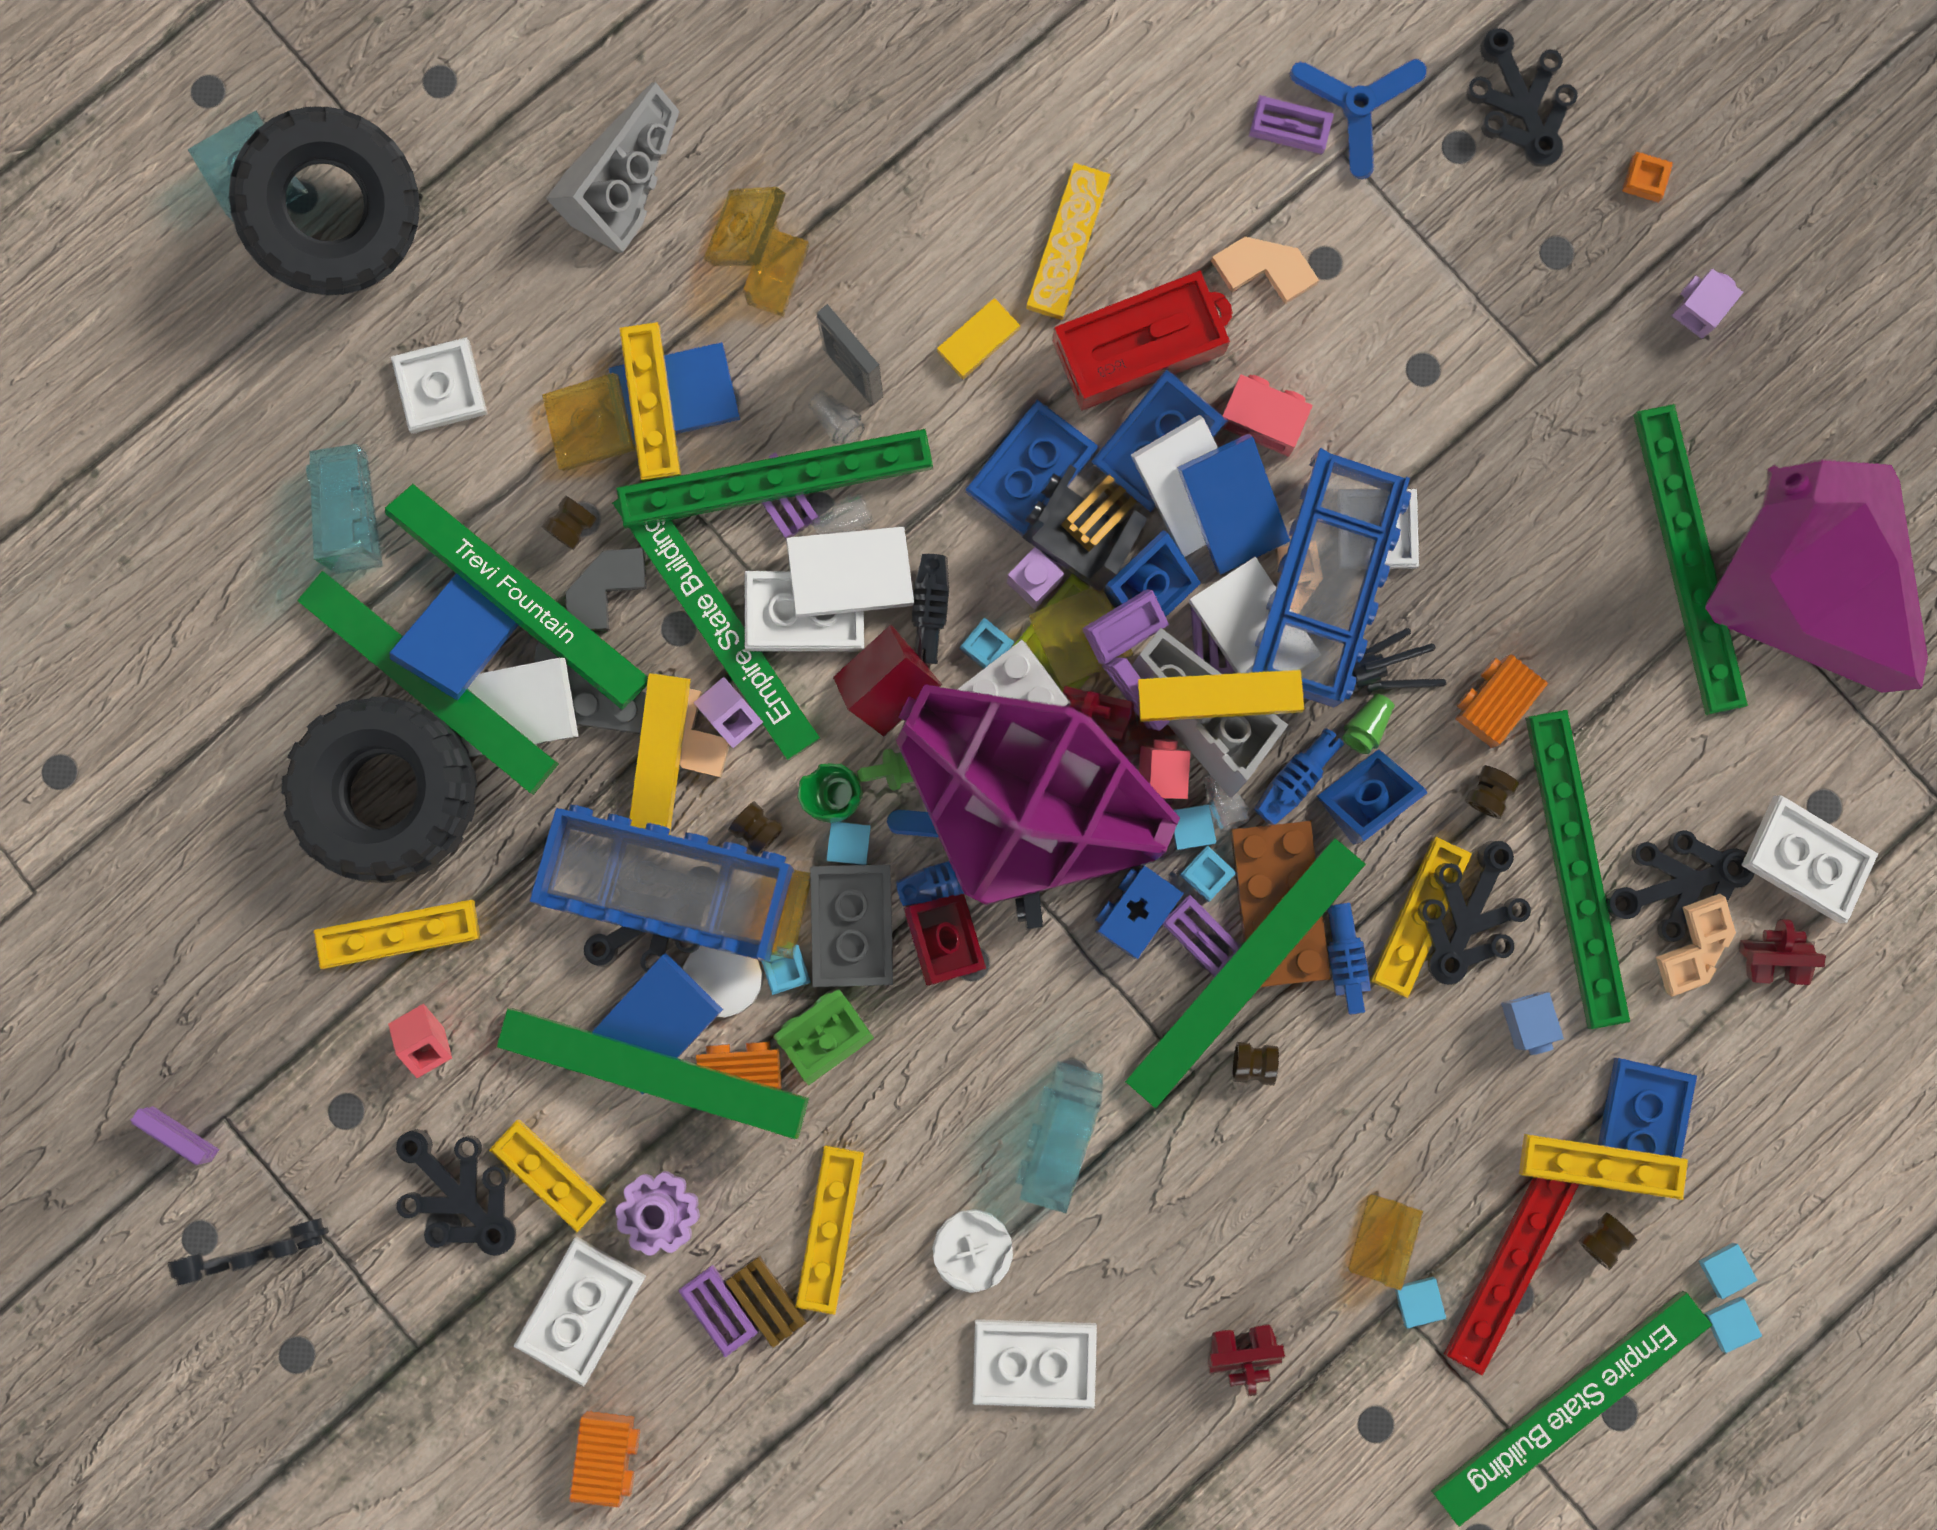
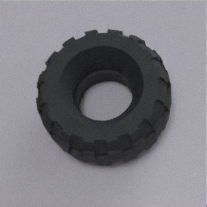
[229,106,420,295]
[281,696,477,883]

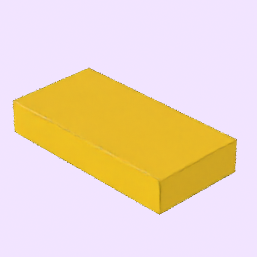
[937,297,1020,380]

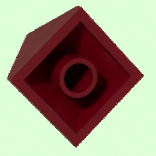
[833,625,943,737]
[904,893,986,986]

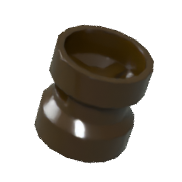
[542,495,597,550]
[1465,765,1519,819]
[728,801,784,856]
[1232,1042,1279,1086]
[1579,1212,1637,1271]

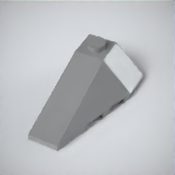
[546,82,679,253]

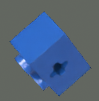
[1095,865,1184,959]

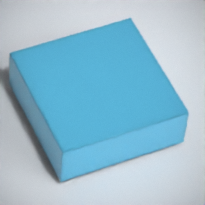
[959,617,1015,669]
[1173,804,1216,850]
[827,822,871,865]
[1180,845,1237,902]
[762,945,811,995]
[1698,1242,1758,1299]
[1394,1277,1446,1328]
[1704,1297,1762,1353]

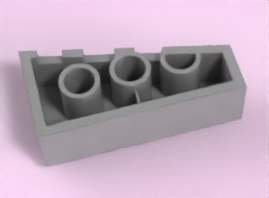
[1132,628,1288,798]

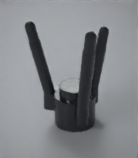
[1352,628,1446,693]

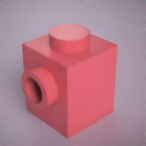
[1139,739,1191,799]
[388,1003,452,1078]

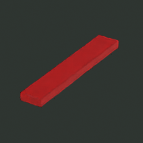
[1444,1177,1580,1376]

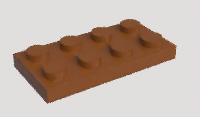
[1230,821,1331,987]

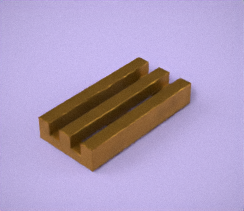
[1061,474,1137,552]
[726,1256,807,1348]

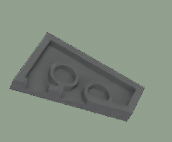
[534,640,646,734]

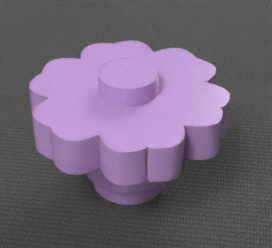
[616,1171,700,1256]

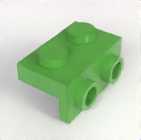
[773,990,874,1085]

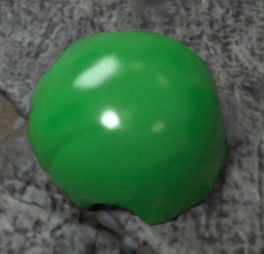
[797,763,863,823]

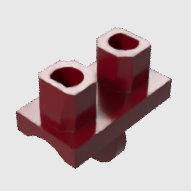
[1063,686,1134,742]
[1739,919,1826,985]
[1208,1325,1285,1397]

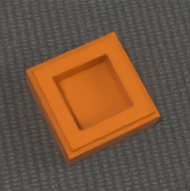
[1622,151,1673,203]

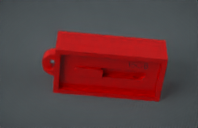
[1052,270,1233,411]

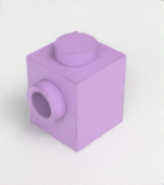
[1671,268,1743,339]
[1007,547,1064,609]
[693,677,763,748]

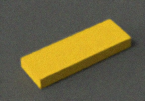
[489,1119,607,1232]

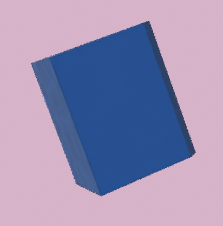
[1103,530,1201,617]
[1317,749,1427,845]

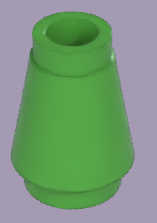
[1342,694,1395,754]

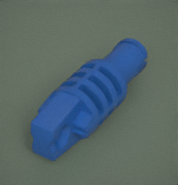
[1254,728,1344,825]
[895,861,964,906]
[1327,903,1371,1015]

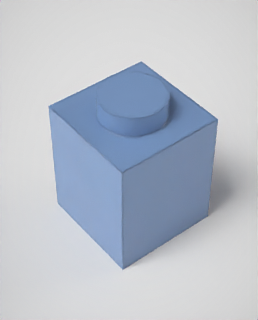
[1501,992,1564,1055]

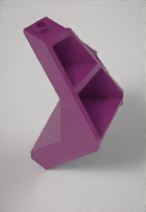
[1705,460,1928,693]
[896,685,1180,905]

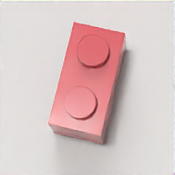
[1222,375,1313,457]

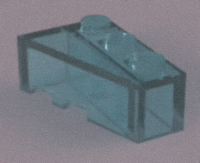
[306,444,383,574]
[1015,1061,1103,1213]

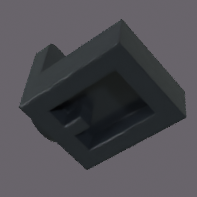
[1015,892,1043,930]

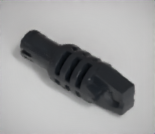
[911,554,950,664]

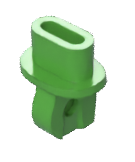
[857,749,914,791]

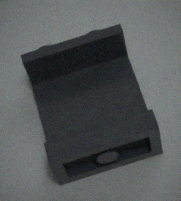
[1022,465,1147,592]

